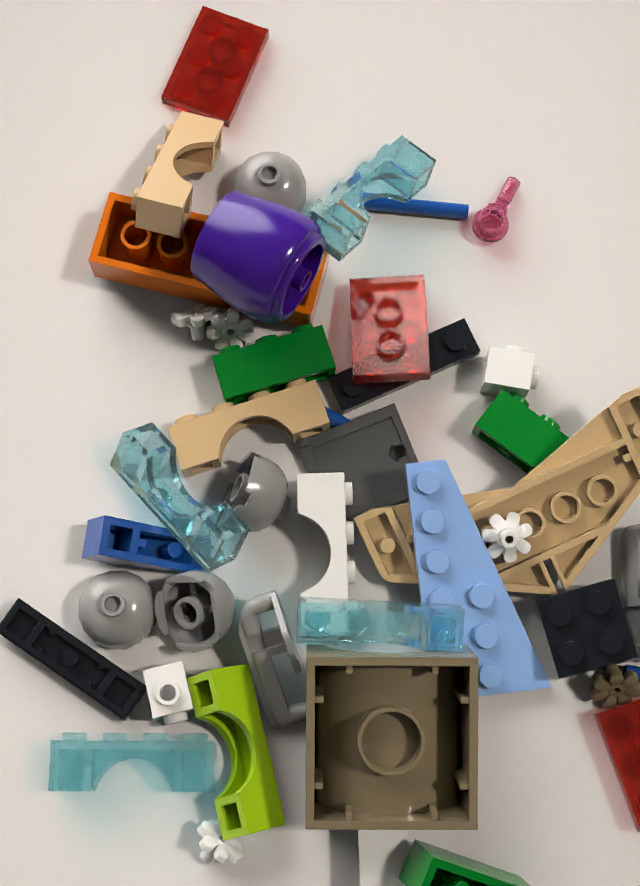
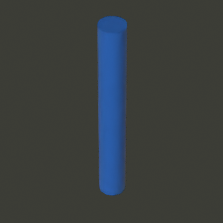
[358,194,469,219]

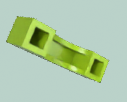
[187,664,286,841]

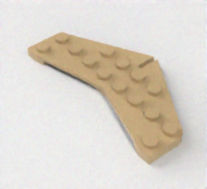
[353,385,640,595]

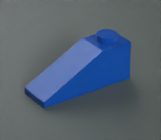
[82,515,213,573]

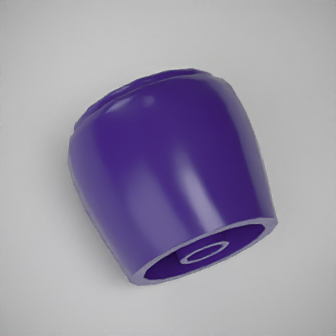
[190,190,326,323]

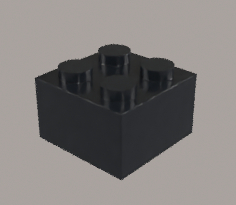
[536,578,640,679]

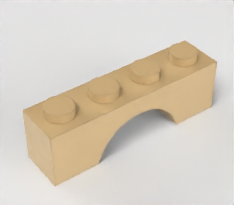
[131,111,224,238]
[168,379,330,478]

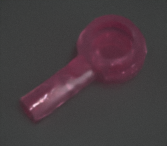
[472,176,521,243]

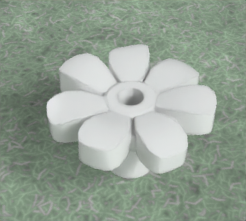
[171,303,219,340]
[207,308,255,350]
[481,512,532,563]
[197,819,244,865]

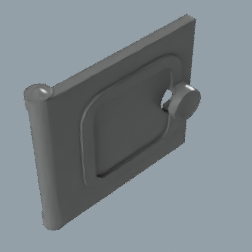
[296,403,418,521]

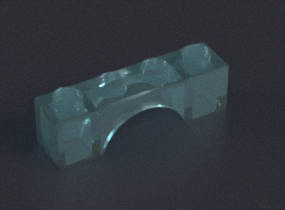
[306,135,436,262]
[110,422,251,573]
[296,597,465,652]
[48,732,217,792]

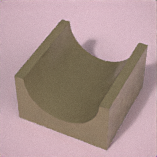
[306,644,478,830]

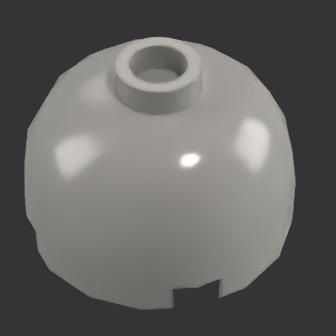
[234,152,306,213]
[220,451,291,532]
[155,569,236,653]
[78,571,157,650]

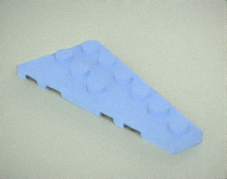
[404,459,552,697]

